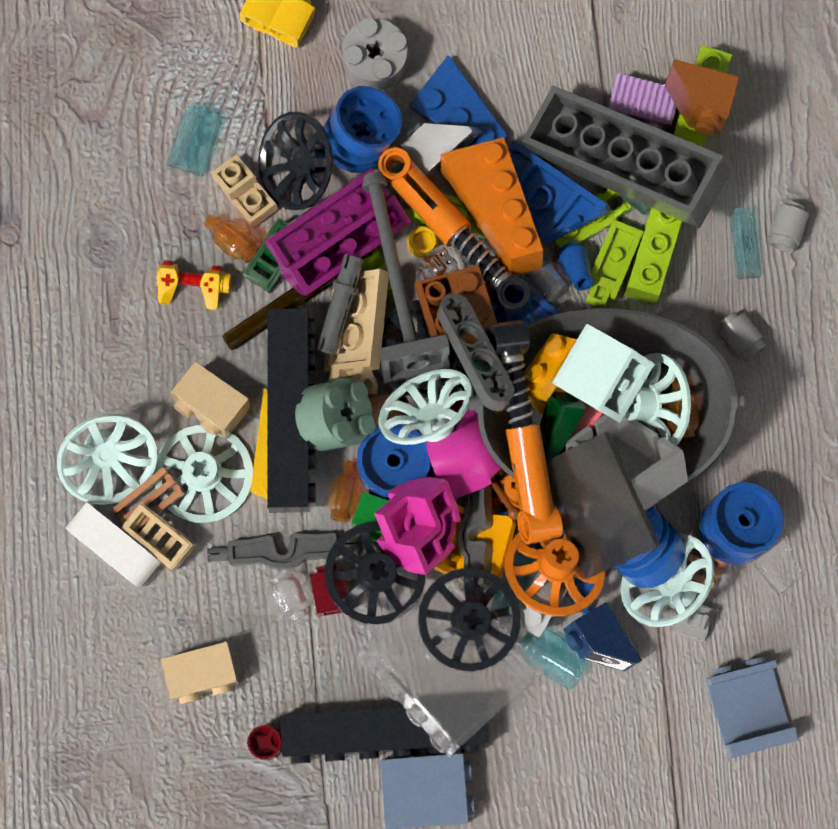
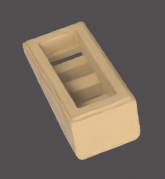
[120,502,197,571]

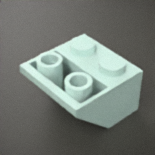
[552,324,655,423]

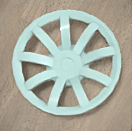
[624,353,691,446]
[378,369,473,445]
[57,414,158,505]
[153,425,253,524]
[621,533,714,627]

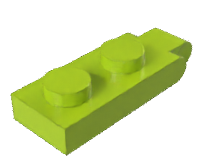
[586,219,644,308]

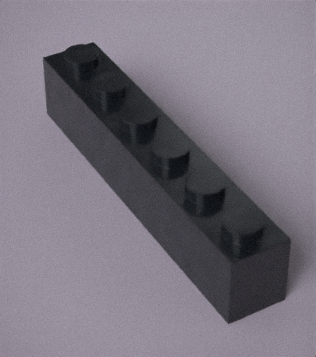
[267,308,316,513]
[280,702,489,764]

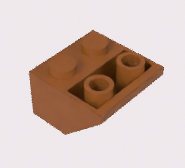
[414,265,497,347]

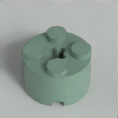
[295,378,376,451]

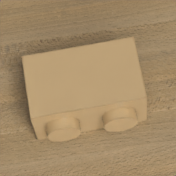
[171,362,250,439]
[161,642,239,705]

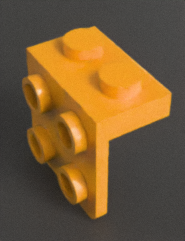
[524,333,577,416]
[433,504,516,583]

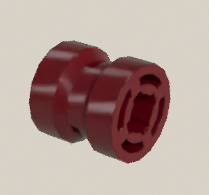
[247,725,282,761]

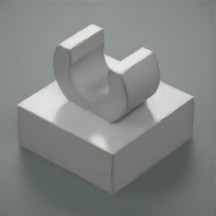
[671,605,715,643]

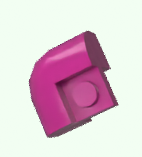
[426,408,501,499]
[374,478,461,575]

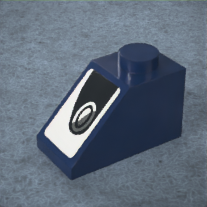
[563,602,642,672]

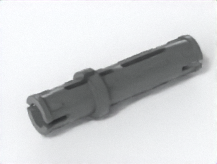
[316,254,365,356]

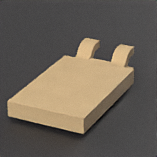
[324,269,389,396]

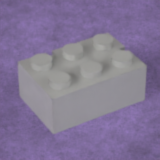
[565,415,688,517]

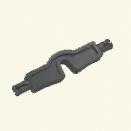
[458,485,493,600]
[207,533,359,570]

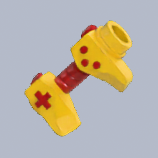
[156,260,232,310]

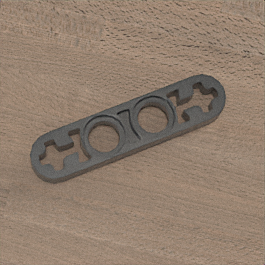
[437,293,514,411]

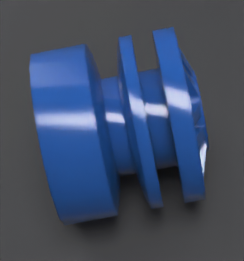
[321,86,402,173]
[596,504,686,588]

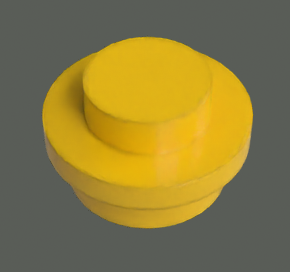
[407,226,439,259]

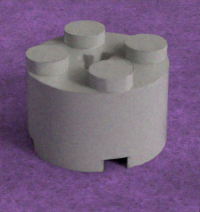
[342,18,407,90]

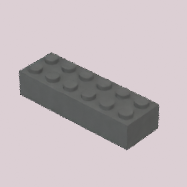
[522,85,731,228]

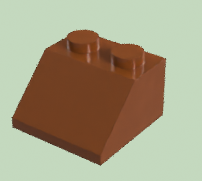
[665,59,739,135]

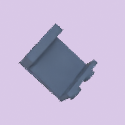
[706,657,799,759]
[380,754,474,829]

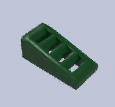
[242,218,288,294]
[540,391,586,467]

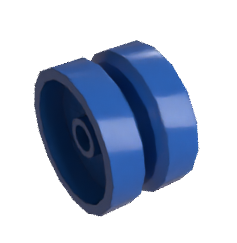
[357,424,430,500]
[698,482,783,565]

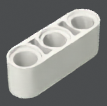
[65,502,161,589]

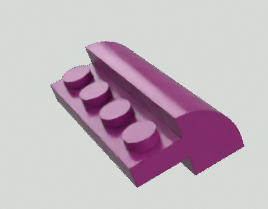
[264,168,412,296]

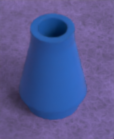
[557,242,593,291]

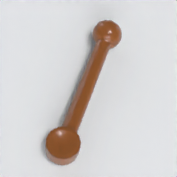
[490,475,520,520]

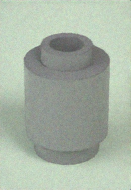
[768,201,809,252]
[718,312,766,362]

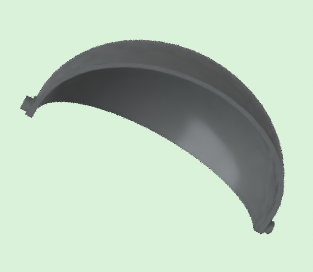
[469,308,745,504]

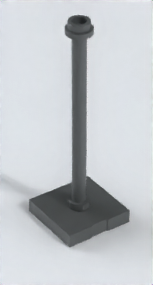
[362,172,450,383]

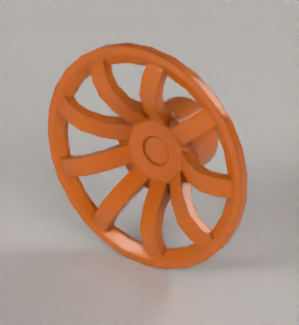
[504,523,605,617]

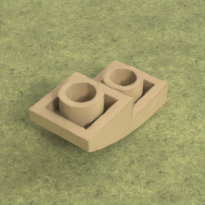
[211,154,279,229]

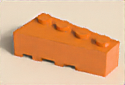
[440,137,543,275]

